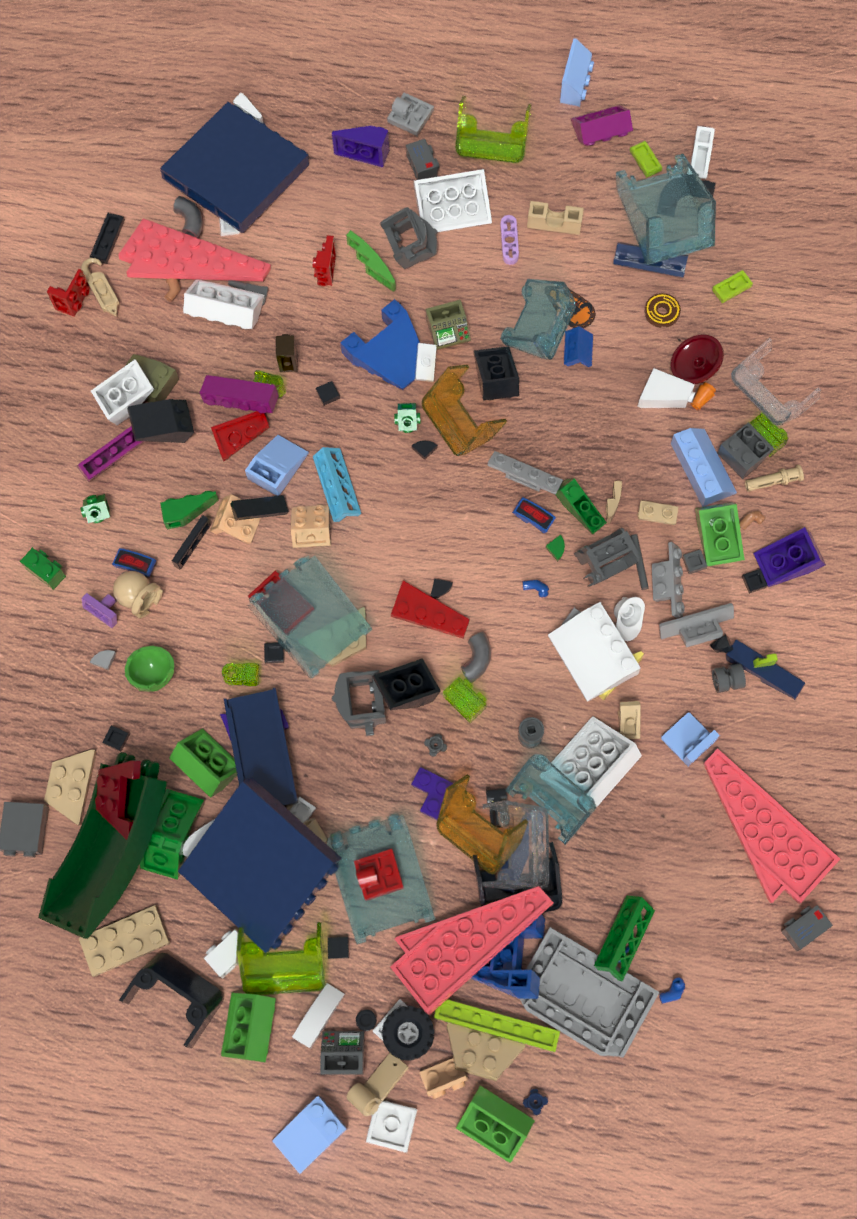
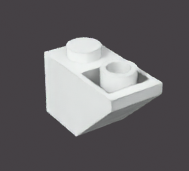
[204,930,240,978]

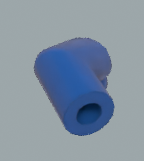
[522,580,549,597]
[659,977,685,1004]

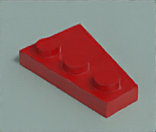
[211,411,270,462]

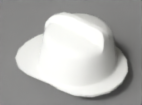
[614,597,645,641]

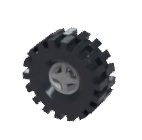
[382,1006,434,1061]

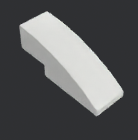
[689,126,715,179]
[292,983,345,1049]

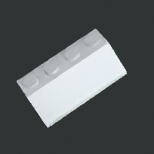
[183,280,264,329]

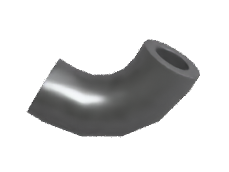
[173,196,203,238]
[460,632,491,684]

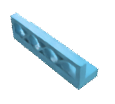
[313,447,361,522]

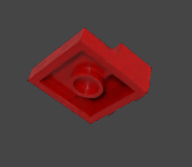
[312,235,336,286]

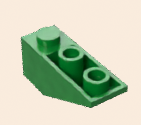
[555,478,607,535]
[160,491,219,530]

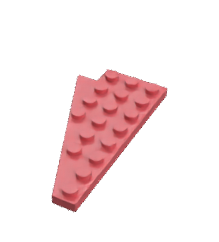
[118,218,271,281]
[704,748,840,904]
[390,886,553,1015]

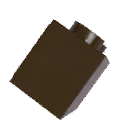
[275,334,298,373]

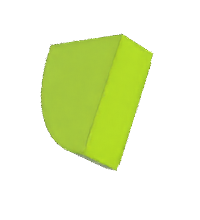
[753,653,778,668]

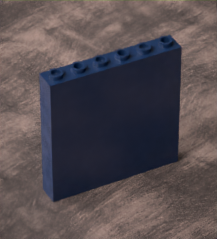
[160,102,309,234]
[178,777,342,953]

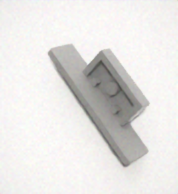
[487,451,563,494]
[652,542,685,619]
[659,603,734,648]

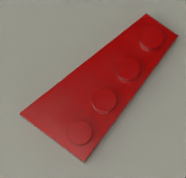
[391,580,470,639]

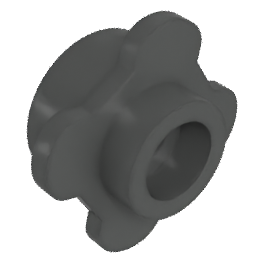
[424,734,447,757]

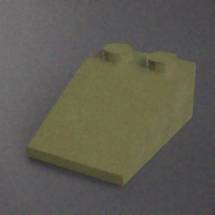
[124,354,179,403]

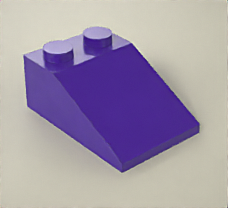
[332,126,390,168]
[753,527,826,587]

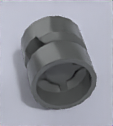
[712,663,746,693]
[518,717,544,748]

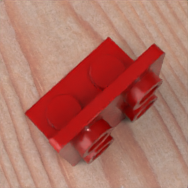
[47,269,90,317]

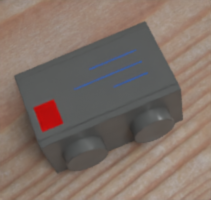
[406,139,439,180]
[781,905,833,952]

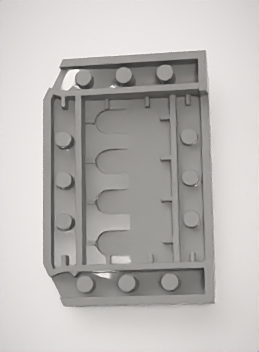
[520,927,659,1057]

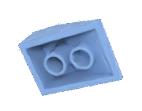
[272,1096,348,1174]

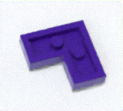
[411,767,456,821]

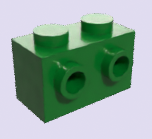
[20,547,66,590]

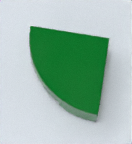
[546,535,565,562]

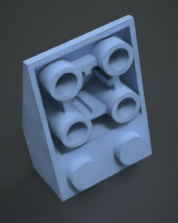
[245,435,309,496]

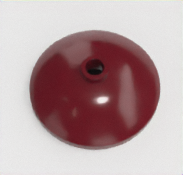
[671,334,724,384]

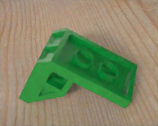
[140,789,204,880]

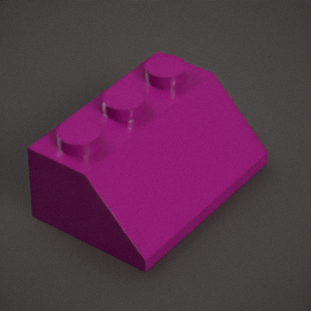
[570,105,633,146]

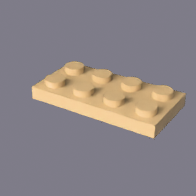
[79,905,170,977]

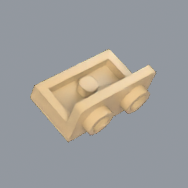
[637,501,678,525]

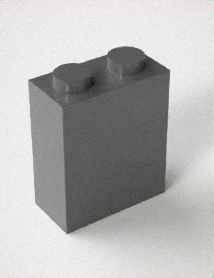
[0,802,49,858]

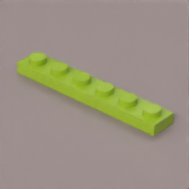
[434,999,560,1052]

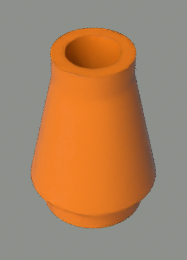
[690,382,716,411]

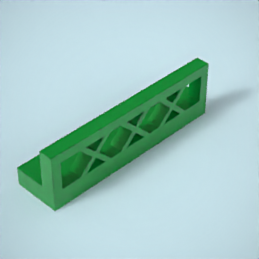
[594,896,655,981]

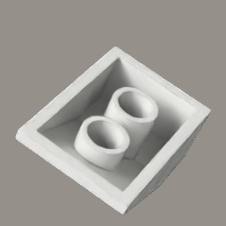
[91,360,154,425]

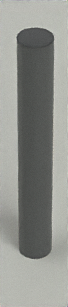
[630,534,649,590]

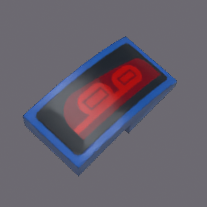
[512,497,556,533]
[112,548,157,577]

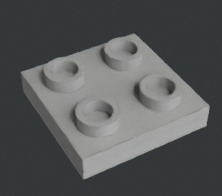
[387,93,434,136]

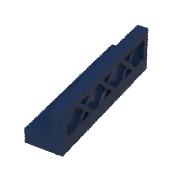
[613,242,688,278]

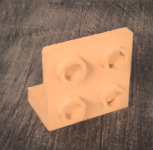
[210,494,261,544]
[291,505,331,548]
[419,1058,468,1099]

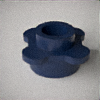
[523,1089,548,1115]

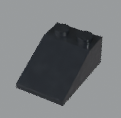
[473,346,519,401]
[127,399,194,443]
[373,658,441,710]

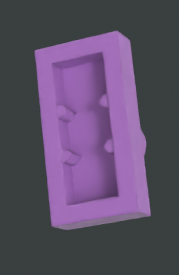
[82,593,117,628]

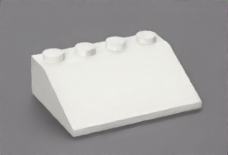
[413,169,492,232]
[548,602,641,702]
[542,716,642,814]

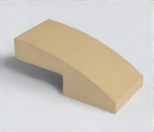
[606,481,622,523]

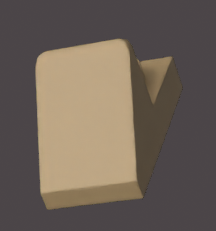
[618,701,641,739]

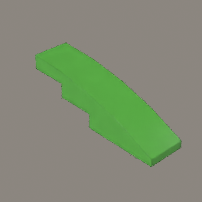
[346,230,396,292]

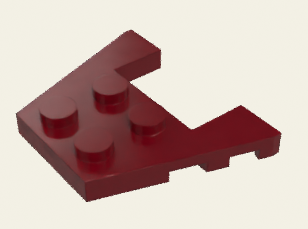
[95,760,141,840]

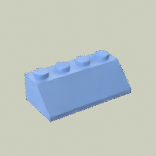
[671,428,737,507]

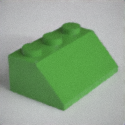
[169,729,237,798]
[221,993,276,1062]
[456,1086,535,1163]

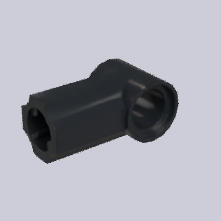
[486,787,508,828]

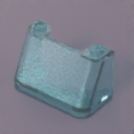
[500,279,576,360]
[505,754,596,845]

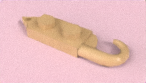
[81,258,120,317]

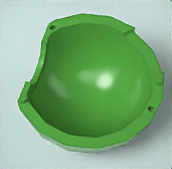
[125,646,174,692]

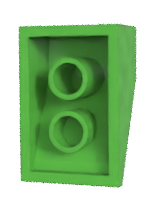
[695,502,745,566]

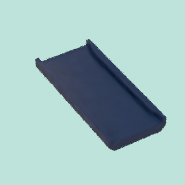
[223,688,298,807]

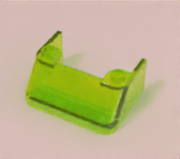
[455,96,532,163]
[237,922,325,995]

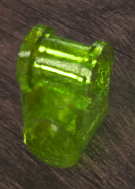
[253,370,286,398]
[221,663,260,686]

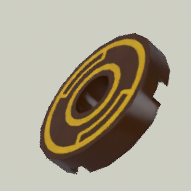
[644,293,681,328]

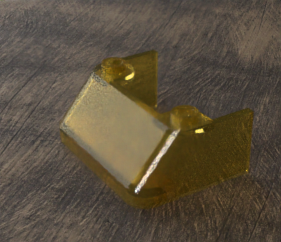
[422,364,507,456]
[436,774,528,874]

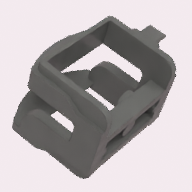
[380,207,438,269]
[574,528,640,587]
[332,670,386,736]

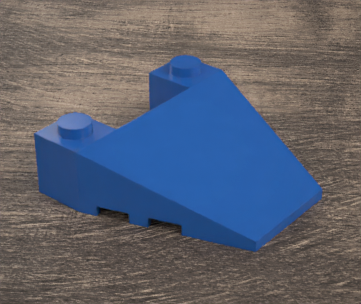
[340,299,420,390]
[471,914,545,999]

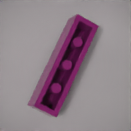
[200,375,279,413]
[77,426,145,482]

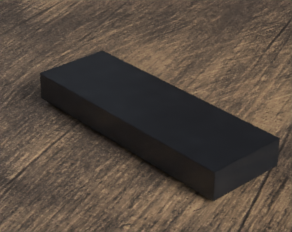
[90,212,125,264]
[230,495,289,521]
[171,515,211,570]

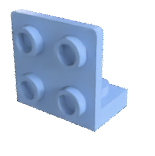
[661,712,720,767]

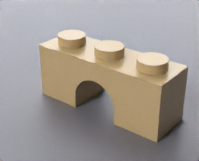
[527,201,584,235]

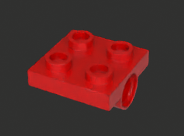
[354,849,404,901]

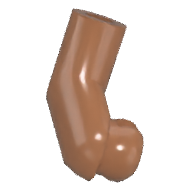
[165,278,181,302]
[739,511,765,530]

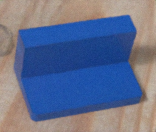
[564,326,593,367]

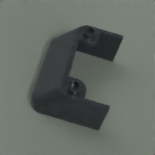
[472,842,563,912]
[119,953,224,1049]

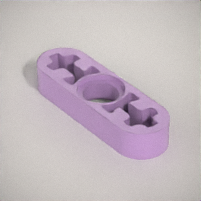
[500,215,519,265]

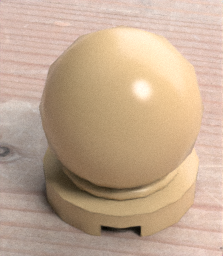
[113,571,163,619]

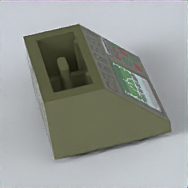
[426,300,471,350]

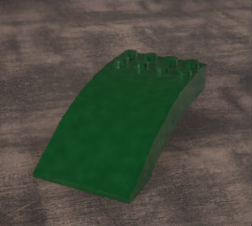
[38,752,167,939]

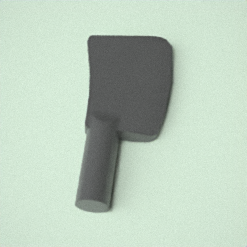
[228,280,269,306]

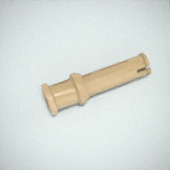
[745,465,804,492]

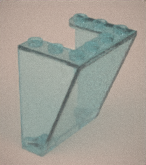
[616,154,716,265]
[247,555,372,678]
[327,814,435,944]

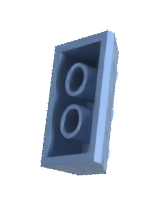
[560,38,594,107]

